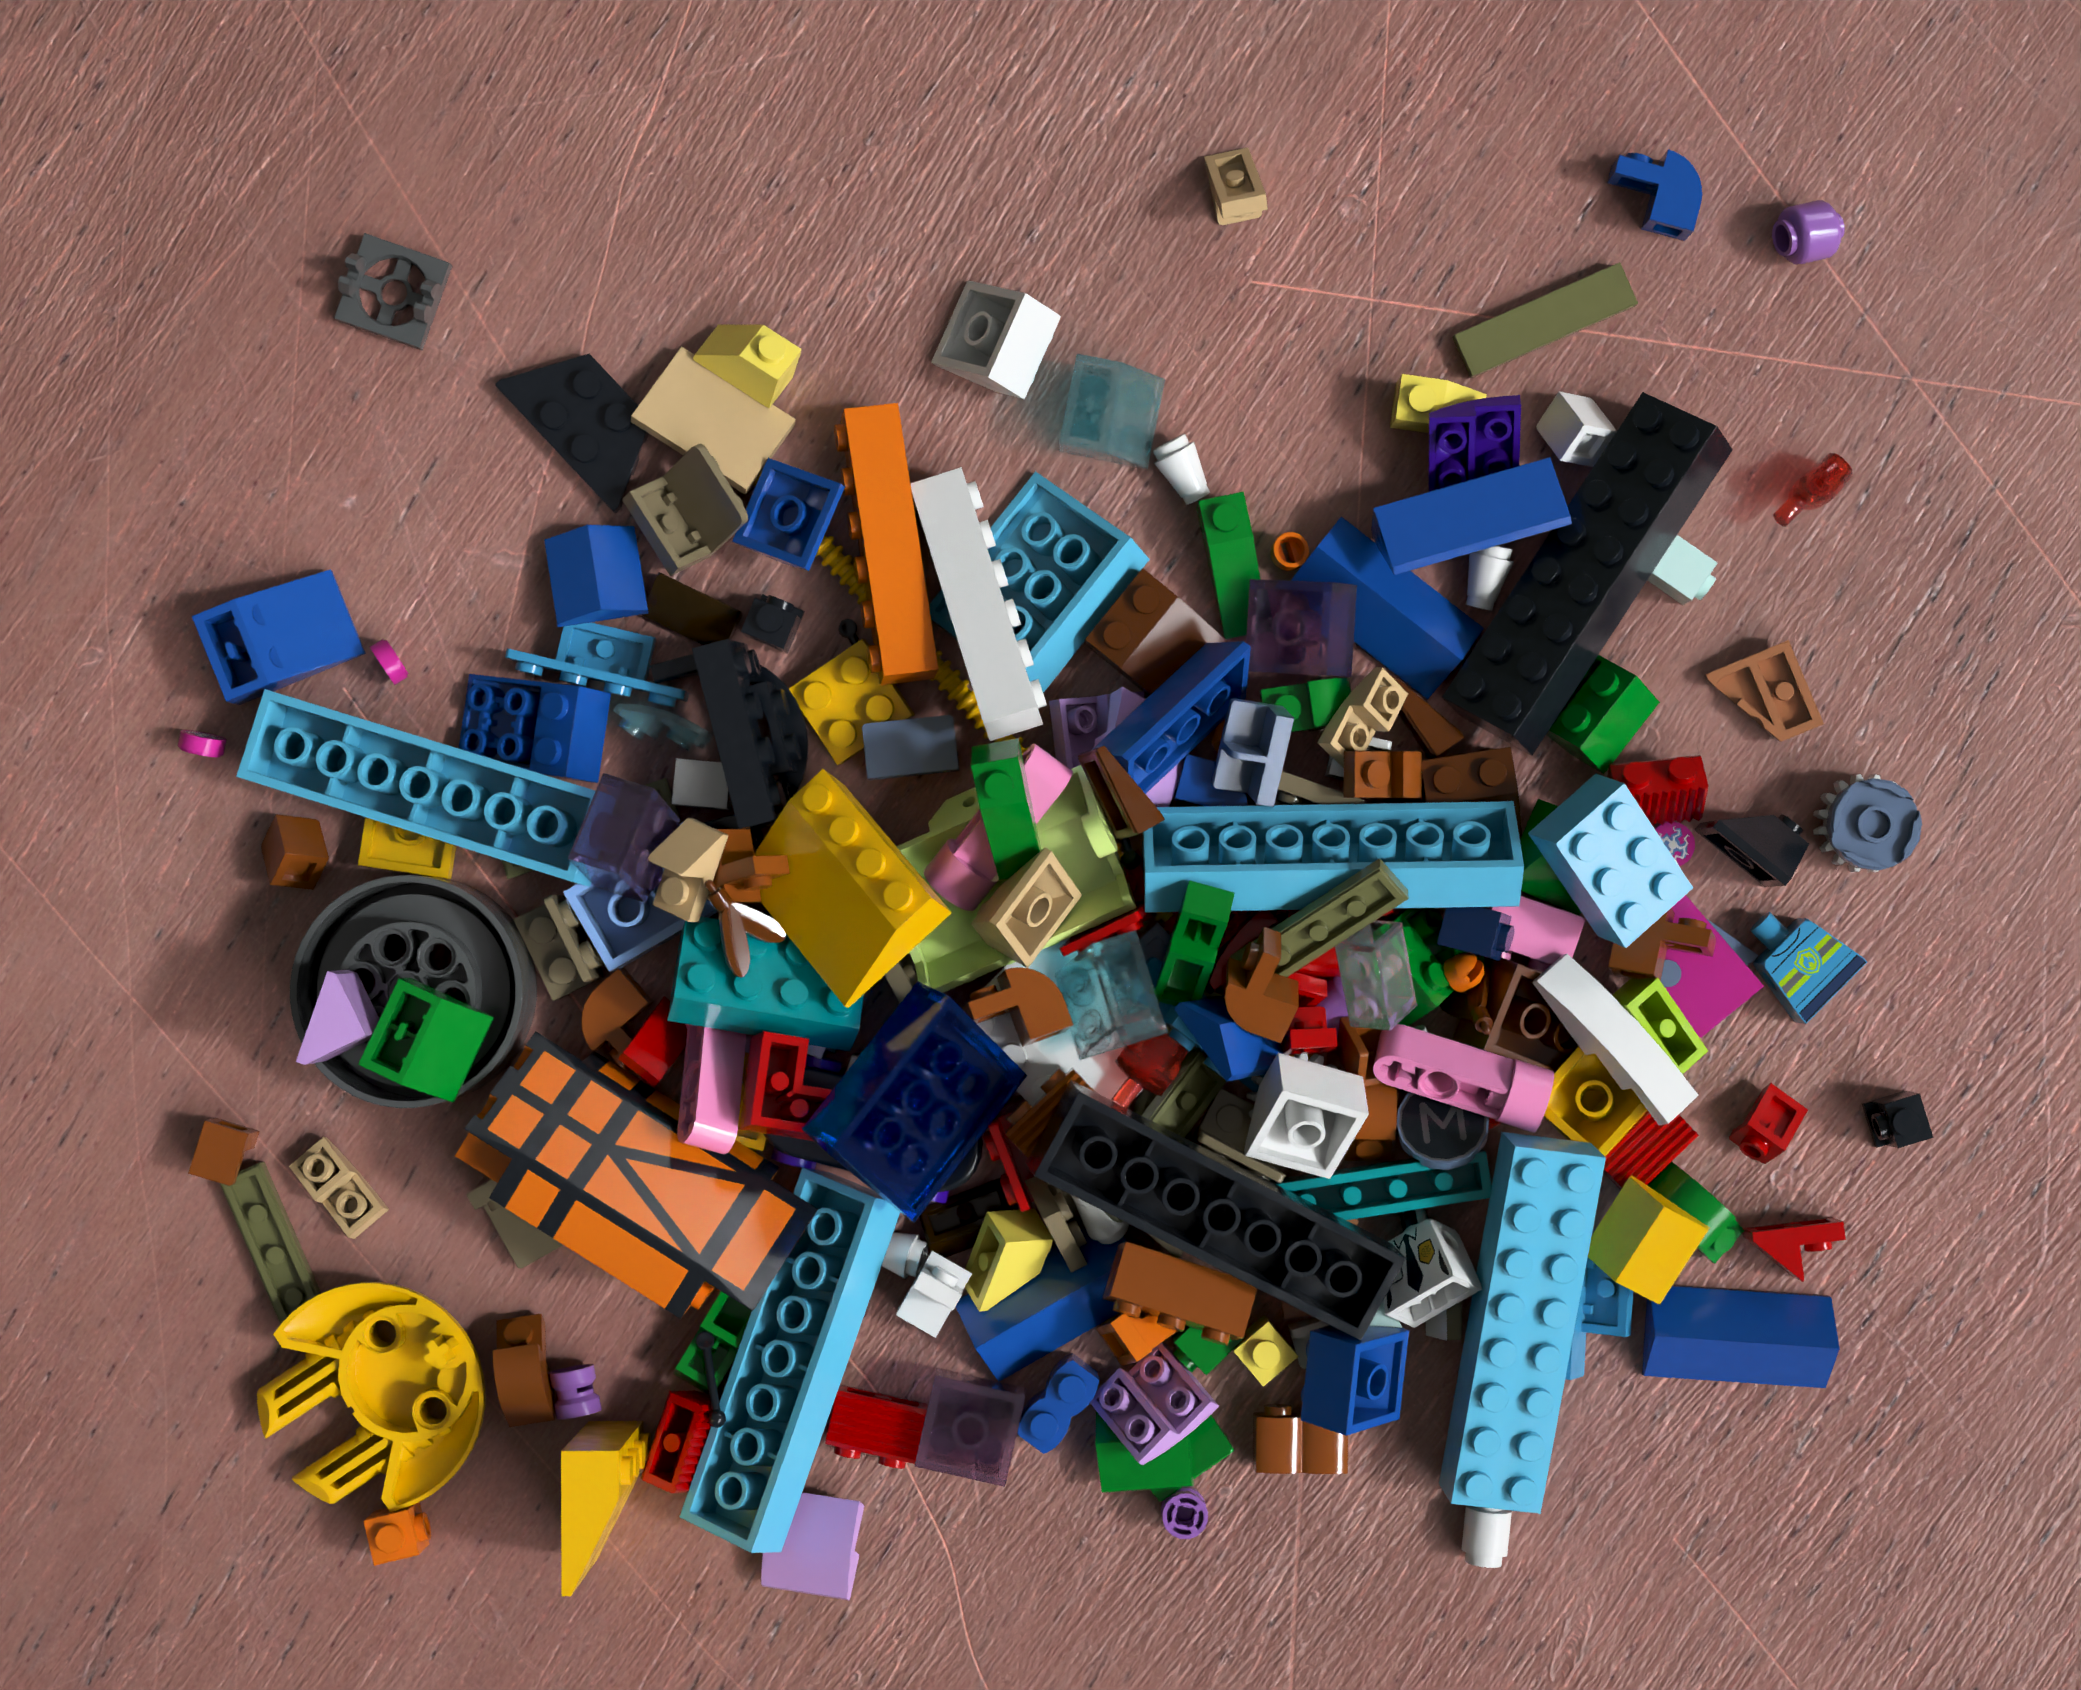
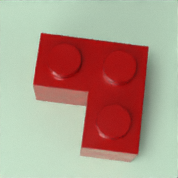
[738,1031,848,1143]

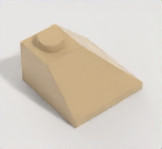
[971,847,1082,968]

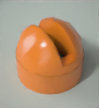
[1270,532,1309,571]
[1444,953,1484,993]

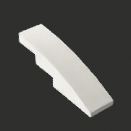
[1532,954,1698,1125]

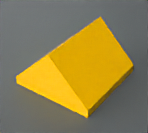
[1544,1047,1647,1157]

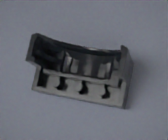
[650,639,809,831]

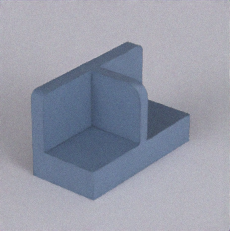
[1211,698,1294,807]
[862,715,960,780]

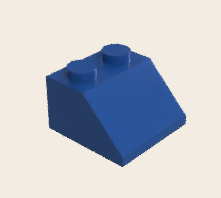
[1301,1325,1409,1436]

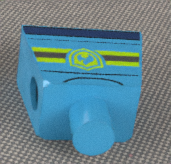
[1750,912,1867,1024]

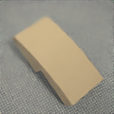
[1317,667,1408,768]
[289,1137,389,1239]

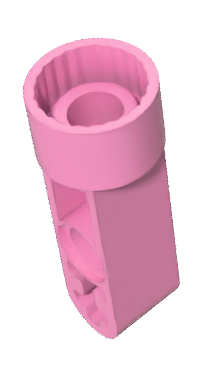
[924,744,1073,911]
[677,1024,746,1154]
[1373,1024,1554,1133]

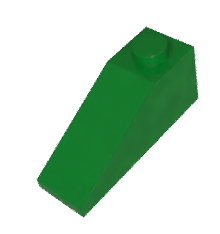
[1196,491,1269,640]
[971,738,1041,880]

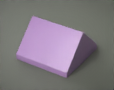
[296,970,379,1065]

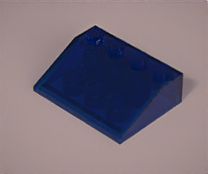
[802,981,1027,1223]

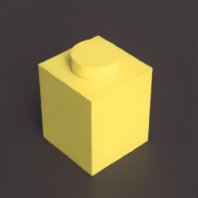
[1233,1315,1298,1387]

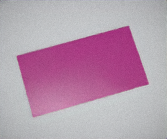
[1612,895,1764,1038]

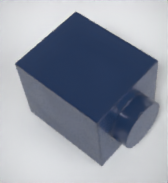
[1437,907,1514,961]

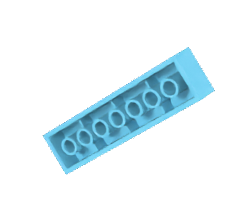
[236,689,618,887]
[1142,801,1524,912]
[1439,1132,1606,1514]
[679,1167,903,1553]

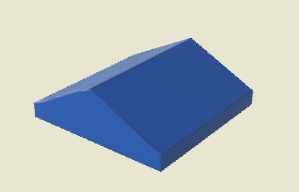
[732,458,845,571]
[544,525,648,627]
[1174,995,1283,1082]

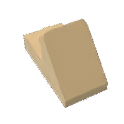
[1204,148,1268,225]
[647,818,729,922]

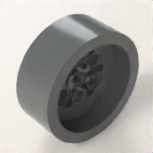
[290,875,537,1108]

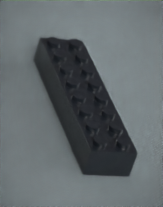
[1442,392,1733,755]
[1026,1080,1406,1340]

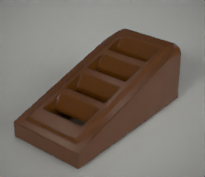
[1392,675,1465,759]
[1078,746,1165,839]

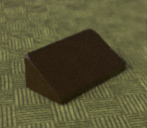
[642,572,743,645]
[917,1178,1014,1258]

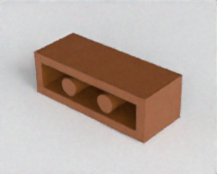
[1103,1242,1257,1346]

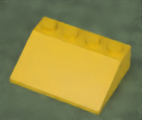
[754,769,952,1008]
[561,1421,651,1596]

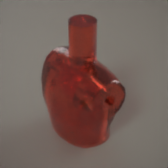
[1773,453,1853,527]
[1111,1023,1188,1108]

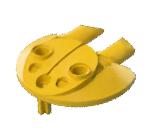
[257,1282,485,1512]

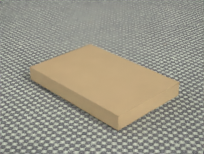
[631,346,796,495]

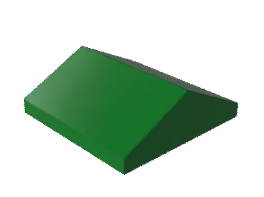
[1095,1411,1194,1493]

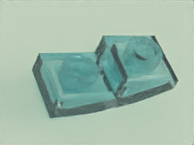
[613,703,713,751]

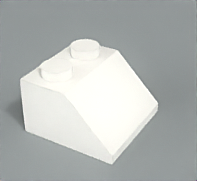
[931,280,1061,399]
[1244,1053,1369,1179]

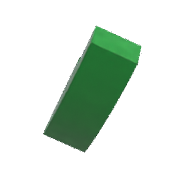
[1152,880,1235,1006]
[673,1291,752,1395]

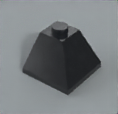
[1694,814,1809,887]

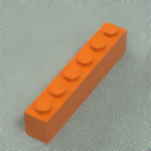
[834,403,939,686]

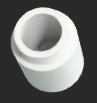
[1461,1506,1512,1568]

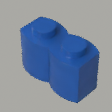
[1018,1353,1099,1454]

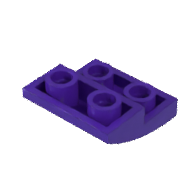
[1428,395,1521,492]

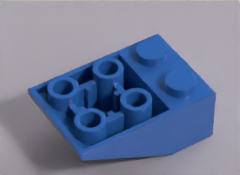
[192,569,366,705]
[458,674,611,783]

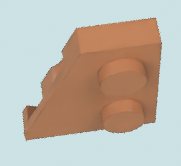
[1705,640,1824,742]

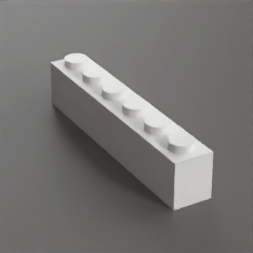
[911,467,1047,741]

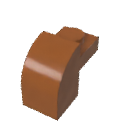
[1343,751,1422,798]
[707,829,790,903]
[1608,908,1716,981]
[1225,927,1299,1043]
[960,967,1074,1047]
[582,968,654,1072]
[1344,1071,1397,1162]
[493,1314,555,1427]

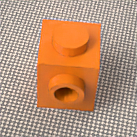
[363,1502,431,1566]

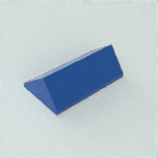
[1371,457,1572,575]
[1285,516,1484,700]
[1093,641,1251,794]
[955,1227,1129,1382]
[1642,1285,1840,1388]

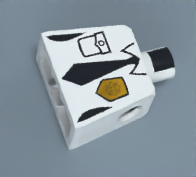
[1384,1209,1482,1328]

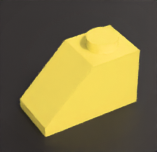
[693,325,802,408]
[1390,374,1487,433]
[965,1208,1054,1312]

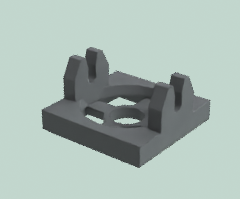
[334,233,453,351]

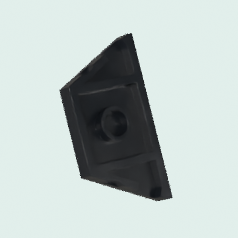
[495,353,649,514]

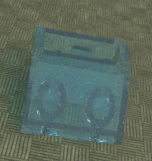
[1059,354,1165,469]
[1054,930,1168,1060]

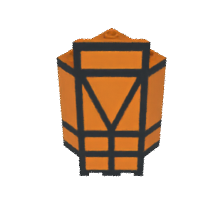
[455,1031,818,1319]

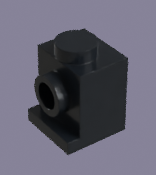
[741,594,805,654]
[1862,1091,1933,1148]

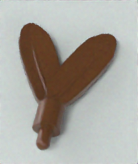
[705,880,786,978]
[1440,955,1493,1035]

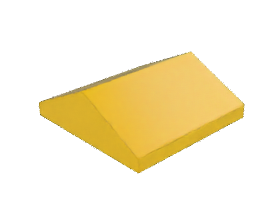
[1588,1175,1710,1304]

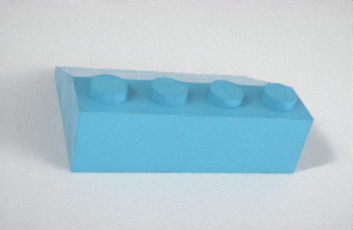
[929,471,1150,693]

